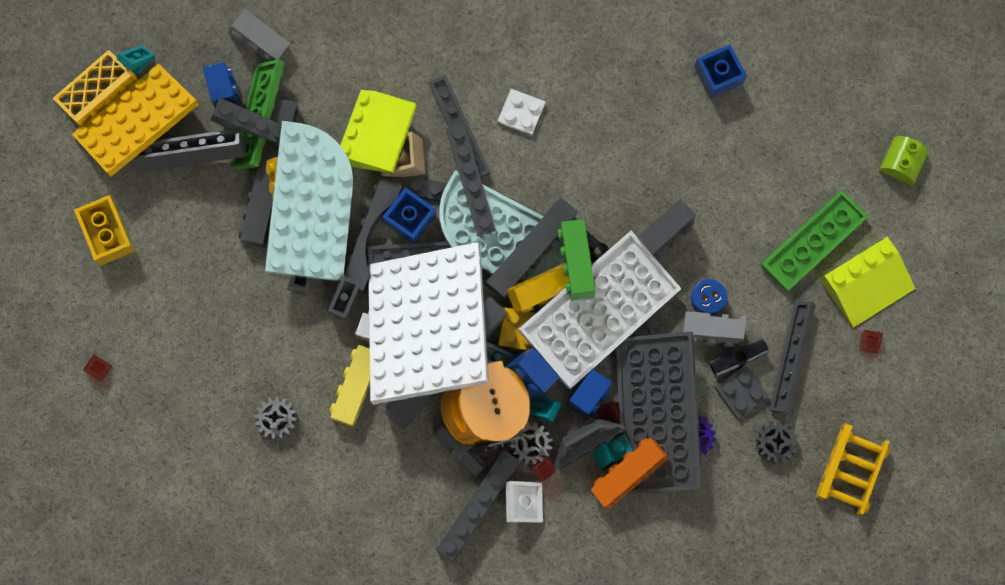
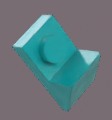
[116,45,155,75]
[529,395,561,423]
[592,434,635,472]

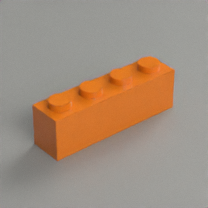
[590,438,669,509]

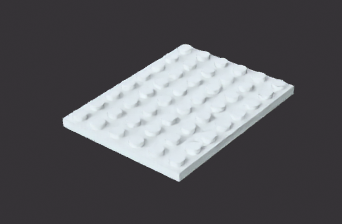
[368,242,489,405]

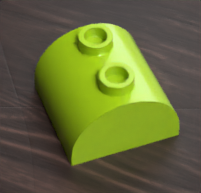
[879,136,929,186]

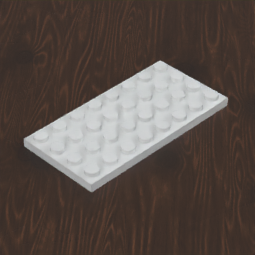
[518,230,681,389]

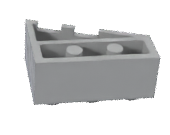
[228,9,290,62]
[682,311,747,349]

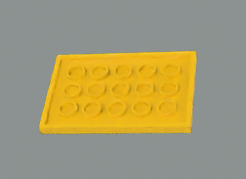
[72,64,199,177]

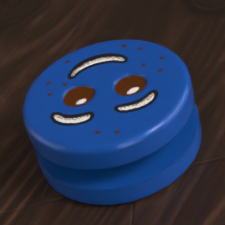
[690,279,728,316]

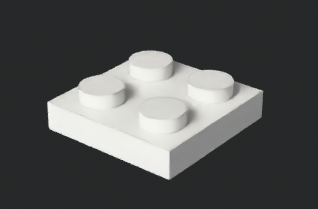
[497,89,546,136]
[506,481,543,523]

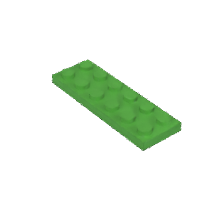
[230,59,284,170]
[760,190,869,292]

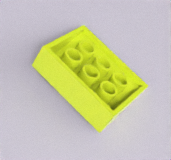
[340,90,417,173]
[820,237,916,328]

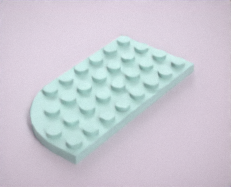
[265,121,353,282]
[439,170,565,303]

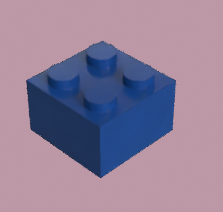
[694,44,747,98]
[203,62,241,108]
[382,188,437,244]
[505,348,559,398]
[567,369,612,419]

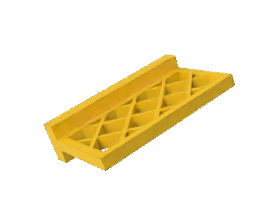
[53,50,138,127]

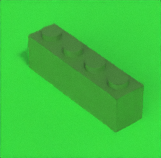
[557,219,595,301]

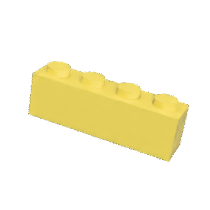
[329,345,370,428]

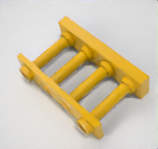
[815,423,890,516]

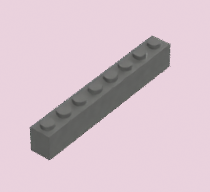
[239,98,299,248]
[384,297,509,429]

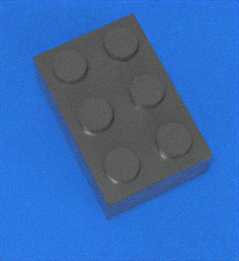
[638,199,696,260]

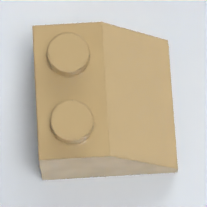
[381,132,425,178]

